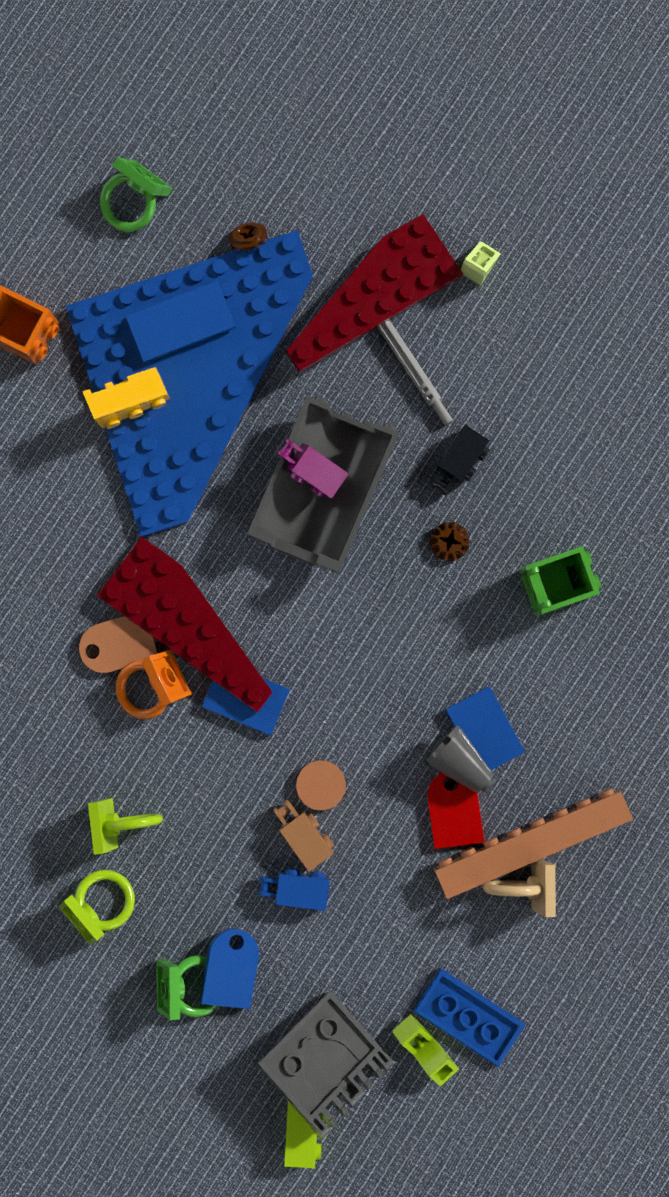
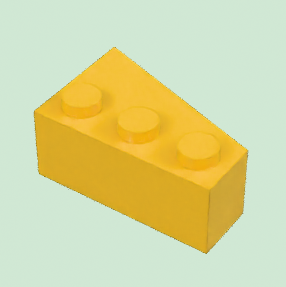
[82,367,170,429]

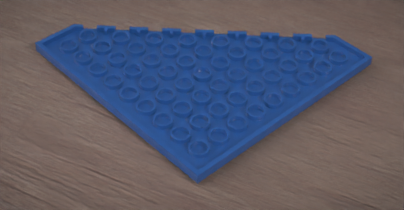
[66,230,313,537]

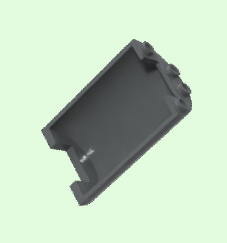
[247,396,399,573]

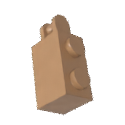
[273,799,335,872]

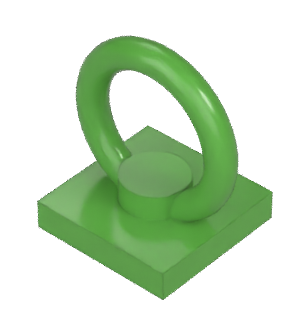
[100,157,173,232]
[156,955,218,1020]

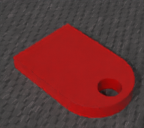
[427,773,484,849]

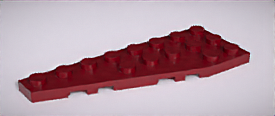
[97,537,273,713]

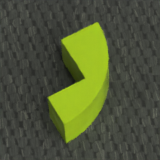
[392,1014,459,1087]

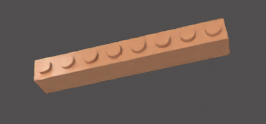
[433,788,633,899]

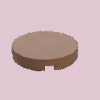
[296,760,346,811]

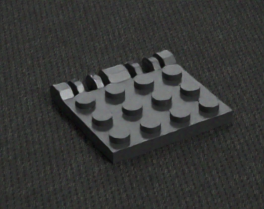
[256,991,394,1139]

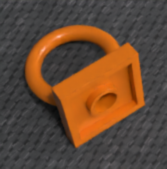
[116,650,192,719]

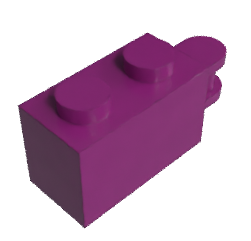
[276,438,348,499]

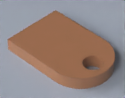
[79,616,158,673]

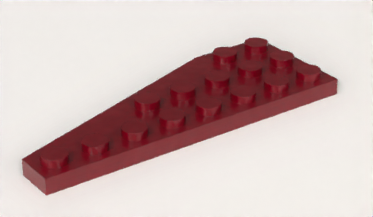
[286,214,463,373]

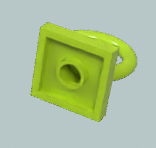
[88,798,163,855]
[58,870,135,946]

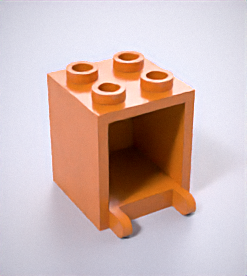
[0,285,59,365]

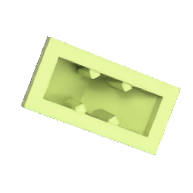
[461,241,501,286]

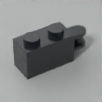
[431,424,490,496]

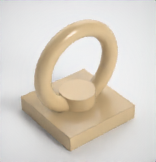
[483,859,556,917]

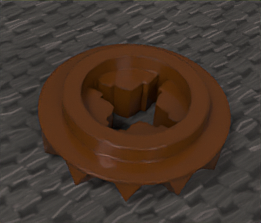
[229,223,268,252]
[430,522,469,561]

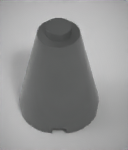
[424,725,494,793]

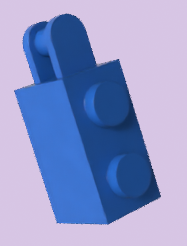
[257,868,330,911]

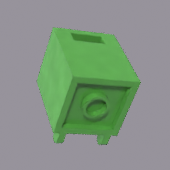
[519,546,601,617]

